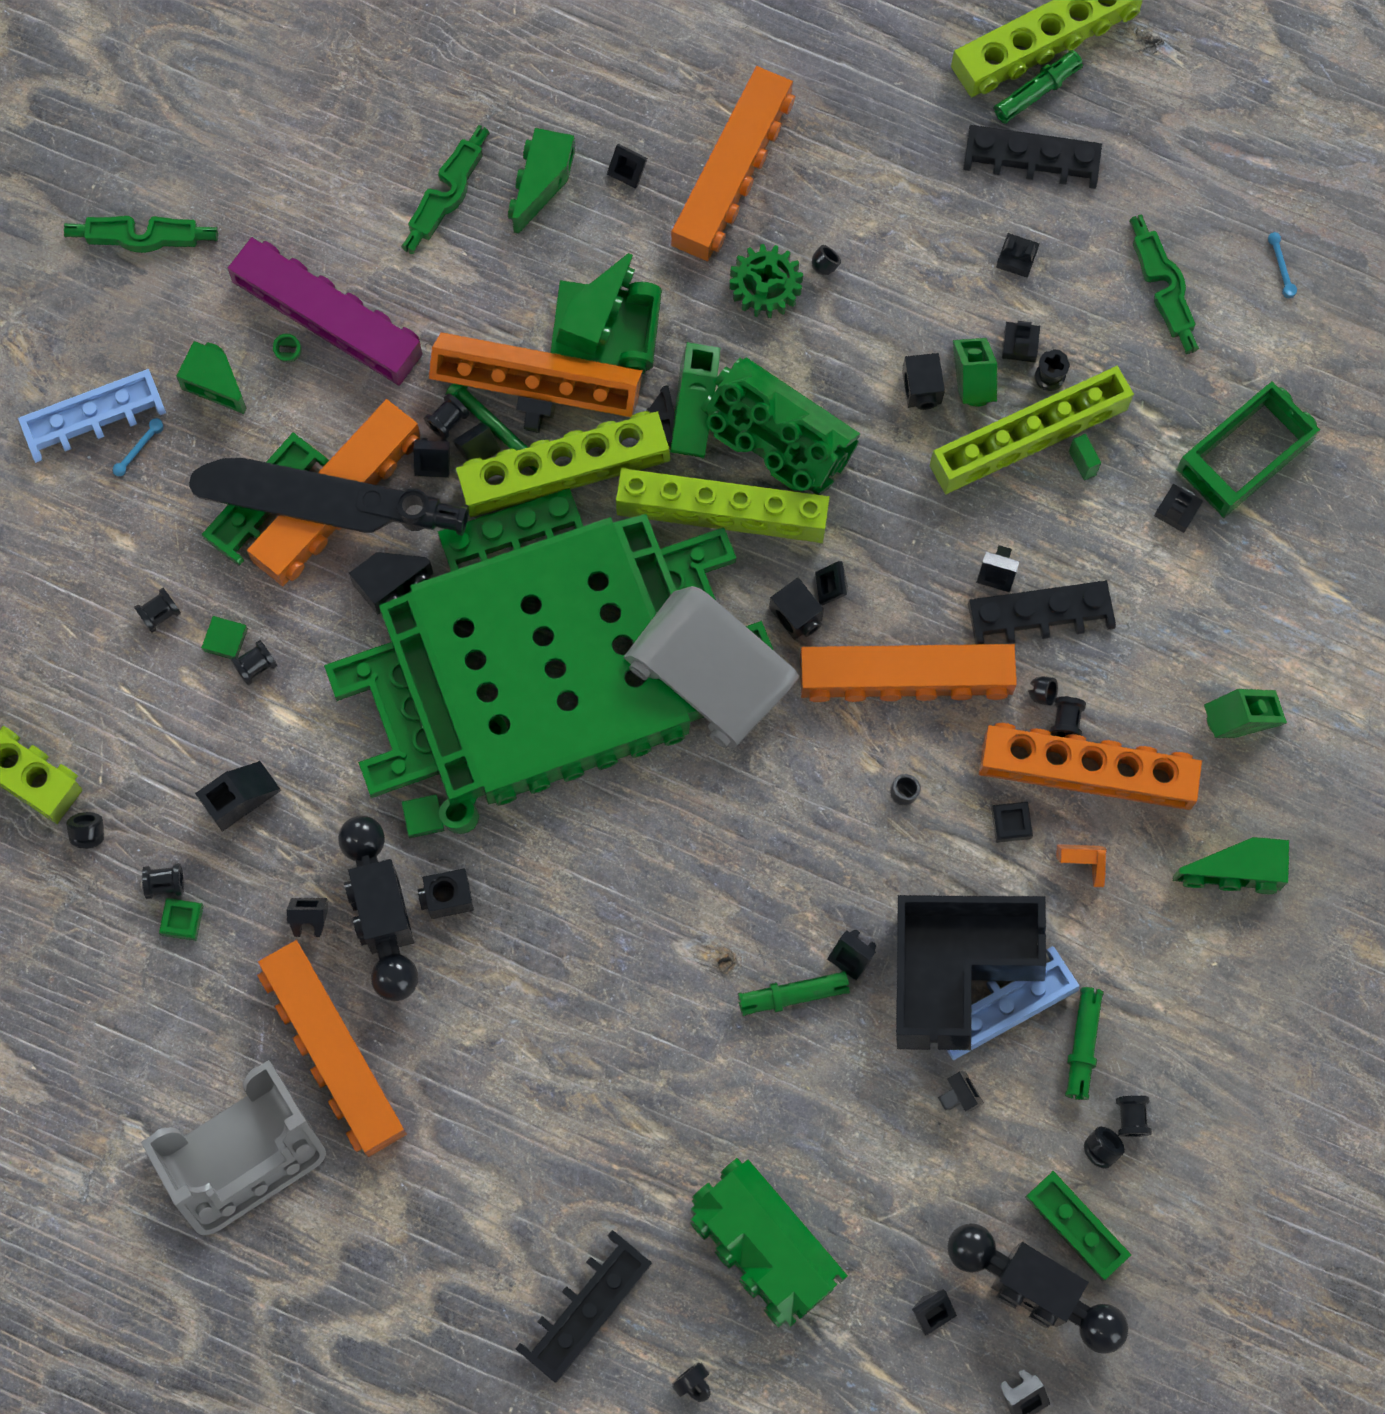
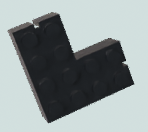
[896,895,1046,1050]

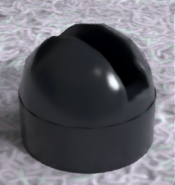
[811,245,841,275]
[1028,676,1058,706]
[890,774,921,806]

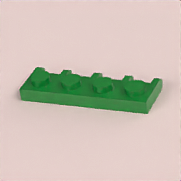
[202,432,329,566]
[437,488,583,571]

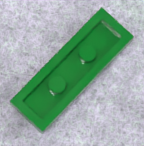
[1025,1171,1131,1282]

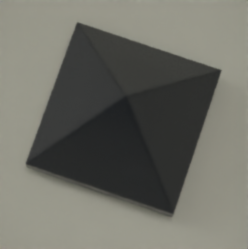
[607,144,648,189]
[815,561,848,606]
[912,1289,957,1336]

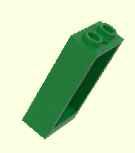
[1176,381,1320,518]

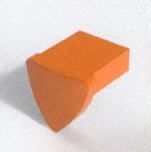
[1056,844,1107,887]

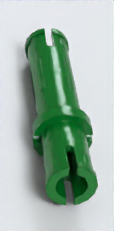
[993,50,1084,124]
[737,971,850,1016]
[1065,987,1104,1100]

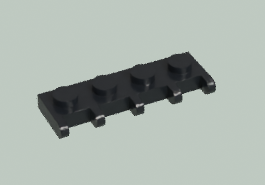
[963,125,1102,189]
[968,580,1116,644]
[515,1230,652,1383]

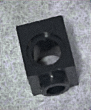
[902,353,945,410]
[769,577,824,640]
[417,868,474,919]

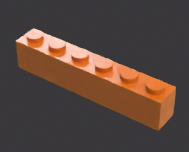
[671,66,796,262]
[429,332,643,417]
[247,399,421,587]
[800,644,1017,702]
[257,940,407,1157]

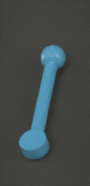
[1268,232,1297,298]
[112,418,164,477]

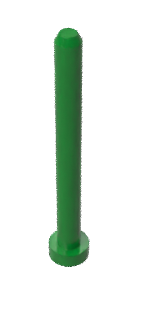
[445,383,538,473]

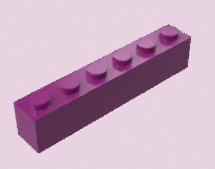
[228,237,423,386]

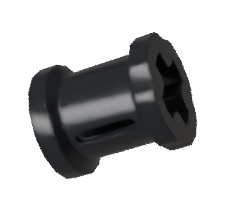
[1035,349,1070,391]
[423,393,470,439]
[134,588,181,633]
[230,640,277,685]
[1050,696,1086,738]
[142,863,184,899]
[1116,1095,1152,1137]

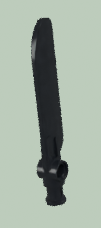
[189,458,469,536]

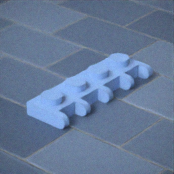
[18,369,166,463]
[947,946,1080,1060]

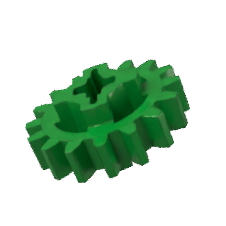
[729,244,803,318]

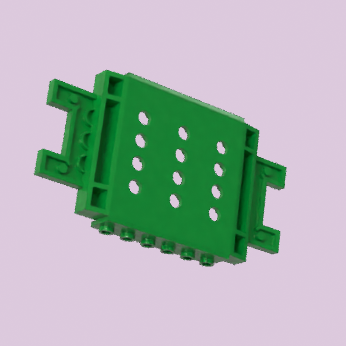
[324,514,773,807]

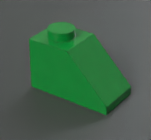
[953,338,997,407]
[176,341,247,414]
[1204,689,1287,738]

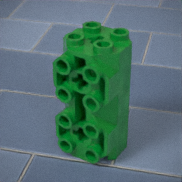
[701,357,860,495]
[690,1158,848,1328]

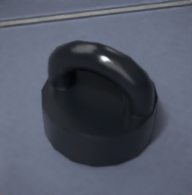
[66,812,104,849]
[1084,1126,1125,1169]
[672,1362,711,1402]

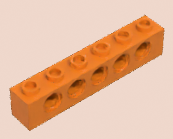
[979,723,1202,810]

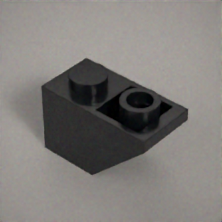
[349,552,434,615]
[195,761,281,832]

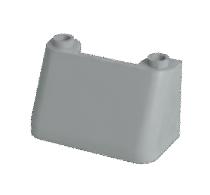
[623,586,799,748]
[141,1060,326,1235]

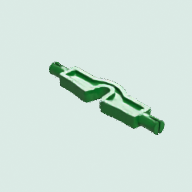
[401,125,490,254]
[1129,214,1199,354]
[64,216,218,253]

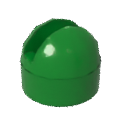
[273,333,302,363]

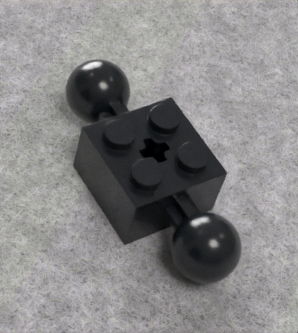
[338,816,418,1001]
[947,1223,1129,1354]

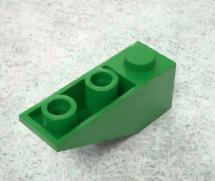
[508,128,575,234]
[556,253,635,356]
[670,342,721,458]
[1173,837,1289,895]

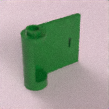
[550,280,662,374]

